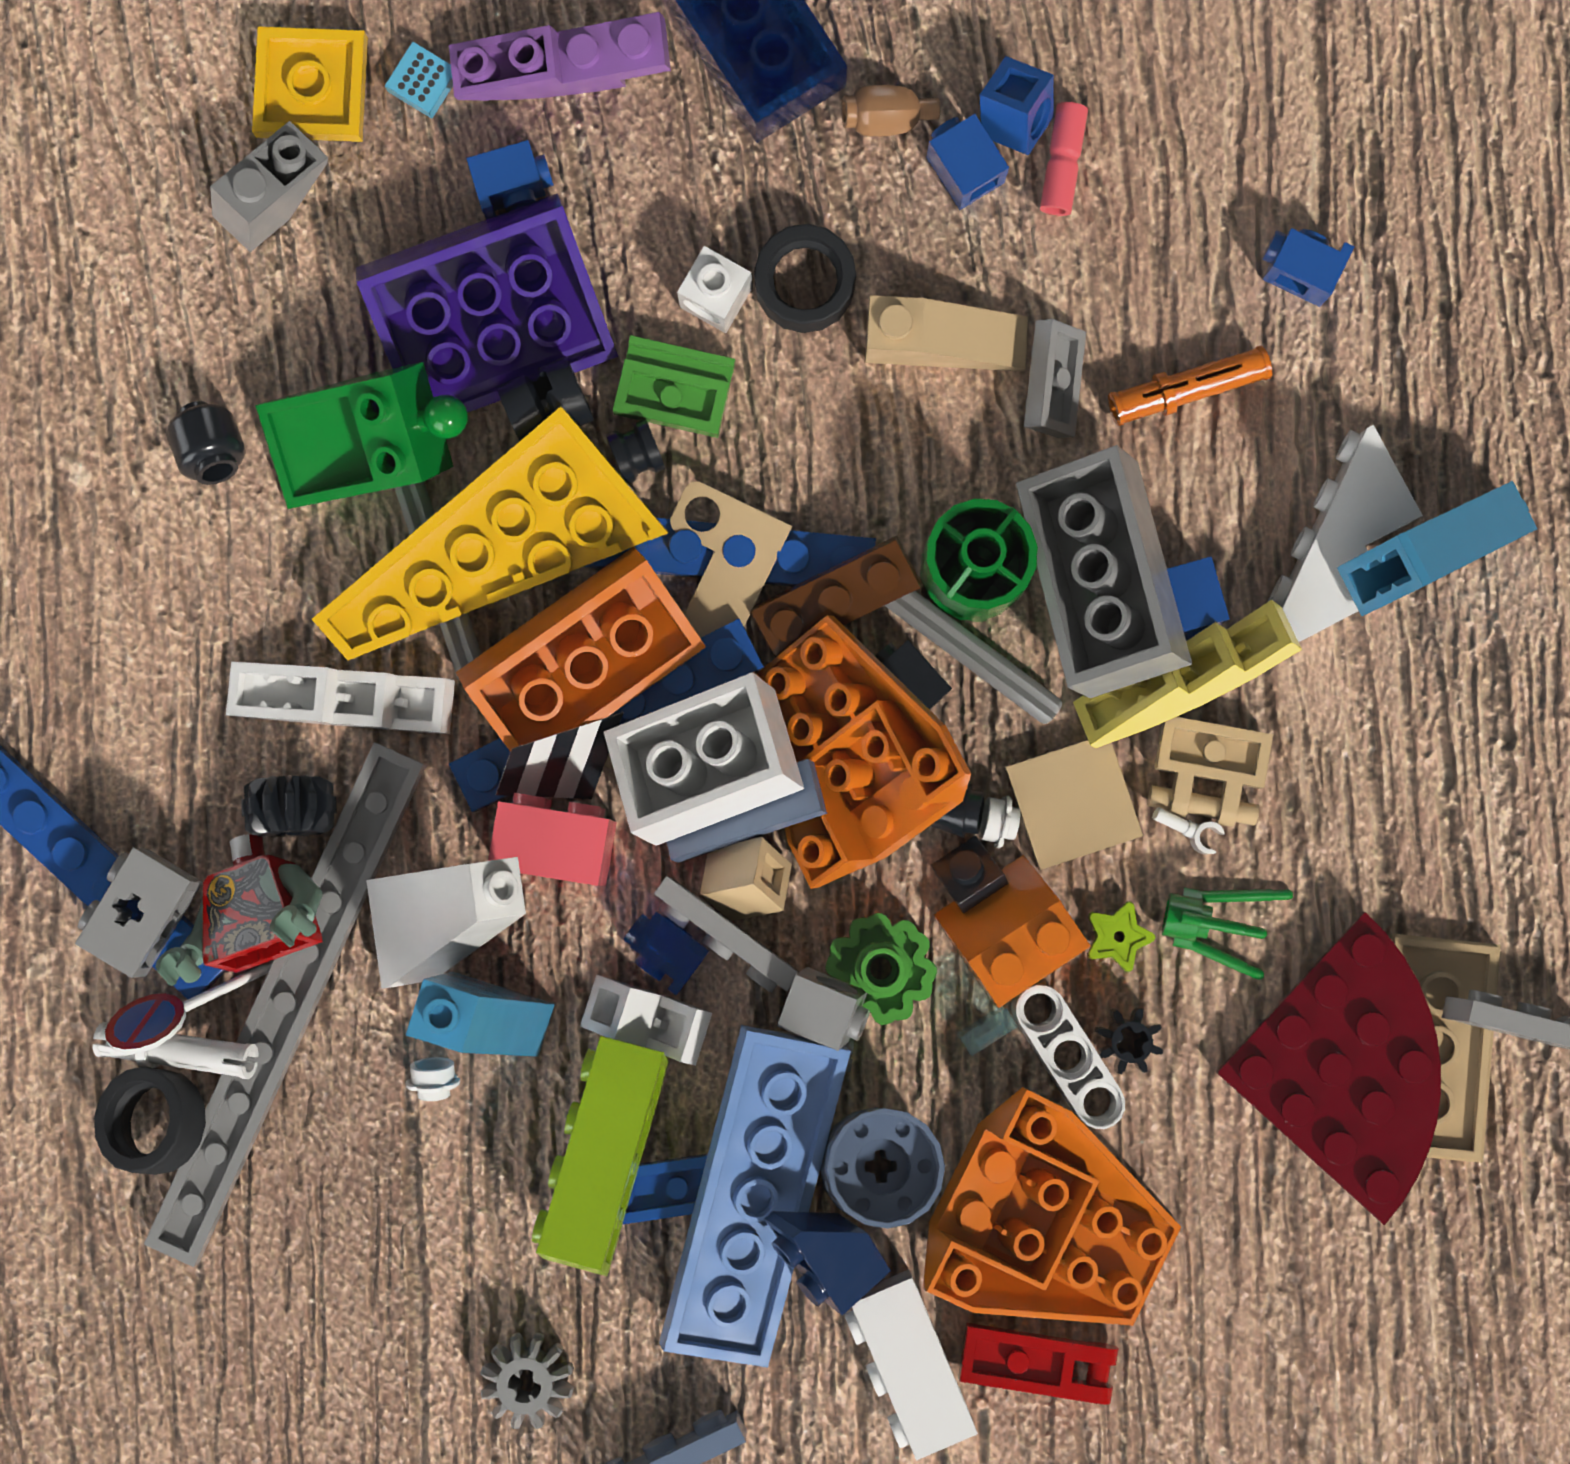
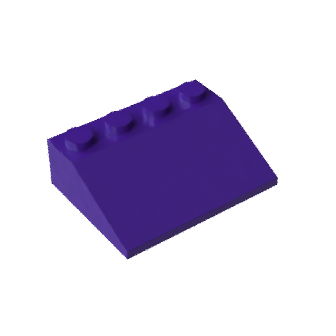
[356,193,618,413]

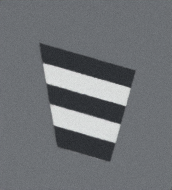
[496,712,624,799]

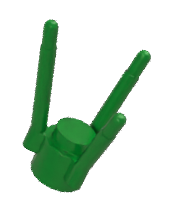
[1162,887,1293,980]

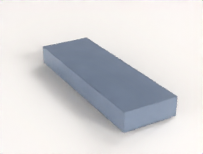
[667,759,827,863]

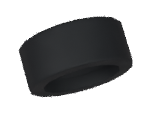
[754,224,856,333]
[94,1066,206,1175]

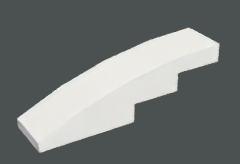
[226,662,455,734]

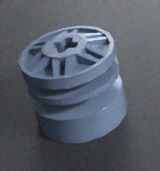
[820,1107,945,1229]

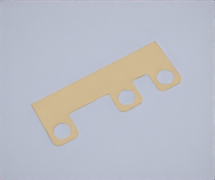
[604,482,792,770]

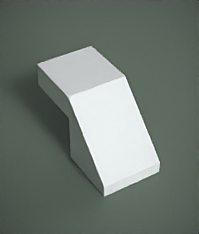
[580,974,712,1066]

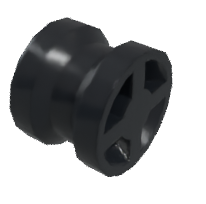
[606,419,666,484]

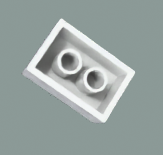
[604,672,804,846]

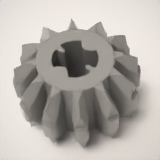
[480,1333,574,1429]

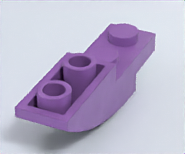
[449,12,671,101]

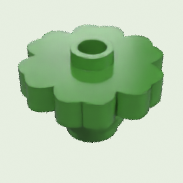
[825,913,937,1025]

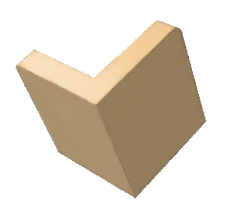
[700,837,792,921]

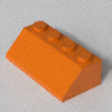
[456,547,706,752]

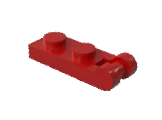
[958,1322,1119,1405]

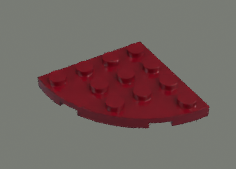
[1216,912,1441,1226]

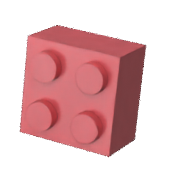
[488,793,617,886]

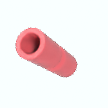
[1040,102,1088,216]

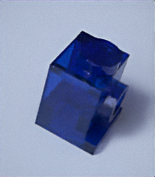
[623,911,711,995]

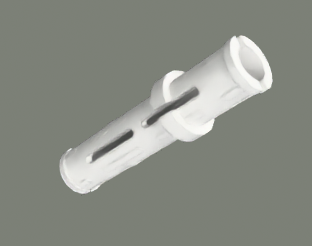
[93,1022,259,1079]

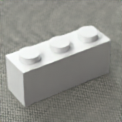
[844,1269,978,1461]

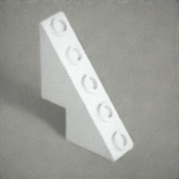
[1268,425,1423,642]

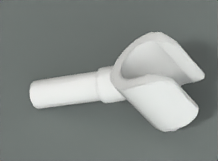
[1152,807,1225,855]

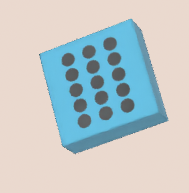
[384,42,453,119]

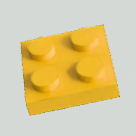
[252,26,368,142]

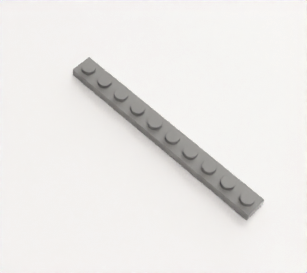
[144,742,427,1267]

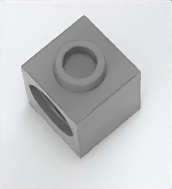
[777,967,870,1051]

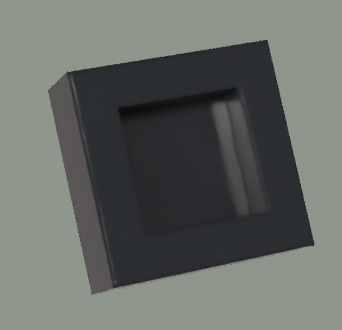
[931,835,1008,914]

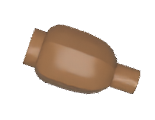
[841,85,941,137]

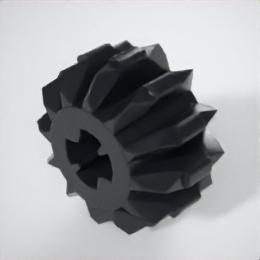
[241,775,337,838]

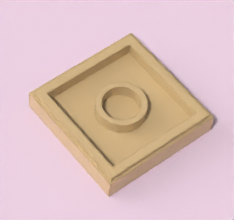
[1004,740,1143,870]

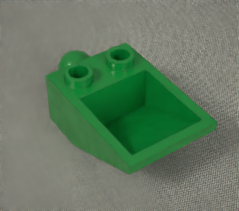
[255,362,468,509]

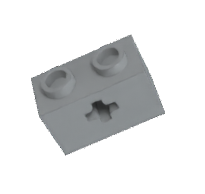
[75,847,203,978]

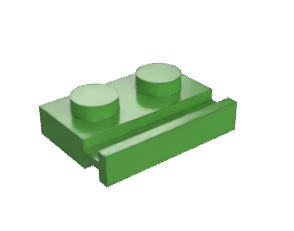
[612,335,736,438]

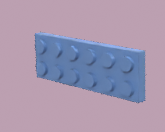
[659,1025,851,1368]

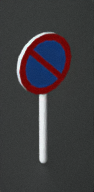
[105,960,274,1054]

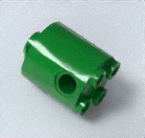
[920,498,1038,622]

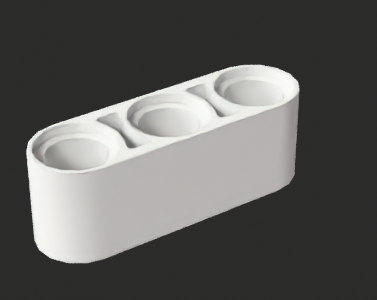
[1011,983,1125,1129]

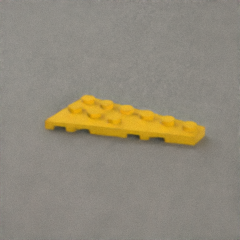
[312,406,669,661]

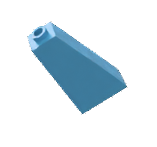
[1337,481,1538,616]
[406,972,555,1057]

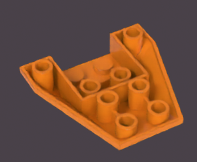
[756,615,971,889]
[923,1087,1181,1326]

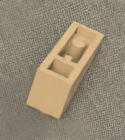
[865,295,1028,371]

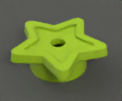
[1087,901,1156,972]

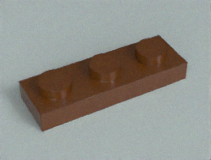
[751,535,921,658]

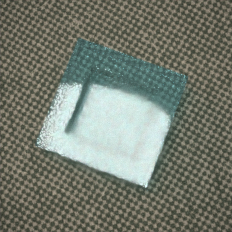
[956,1006,1018,1056]

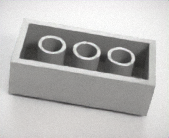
[1016,445,1192,698]

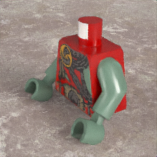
[155,834,323,986]

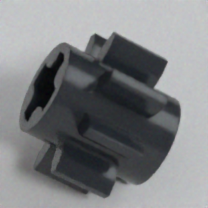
[1094,1007,1163,1075]

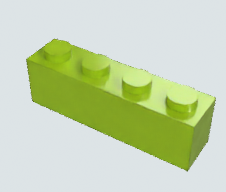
[532,1036,669,1276]

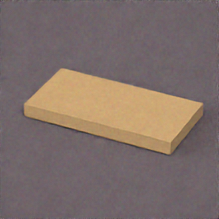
[1387,933,1501,1163]

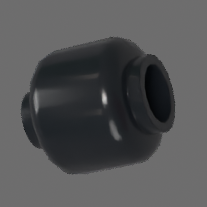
[166,401,246,485]

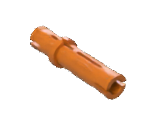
[1108,345,1272,427]

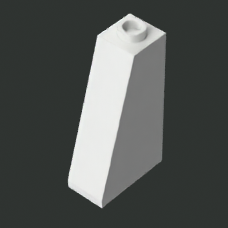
[366,857,526,989]

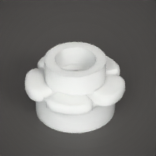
[979,796,1020,849]
[406,1057,460,1101]

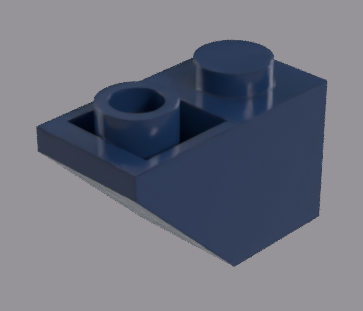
[764,1211,891,1316]

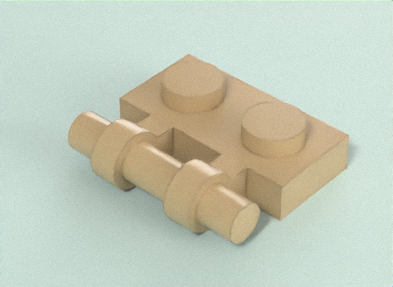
[1147,717,1274,827]

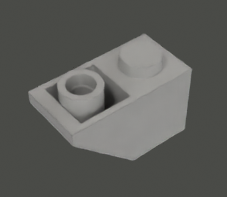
[210,121,328,252]

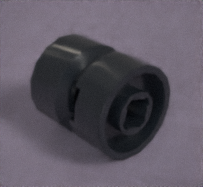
[496,356,594,441]

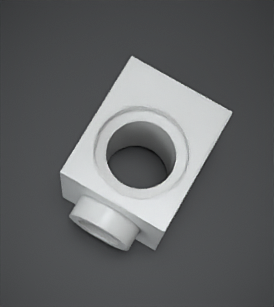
[677,246,752,333]

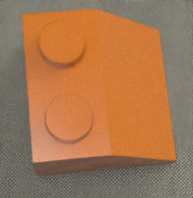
[933,855,1091,1008]

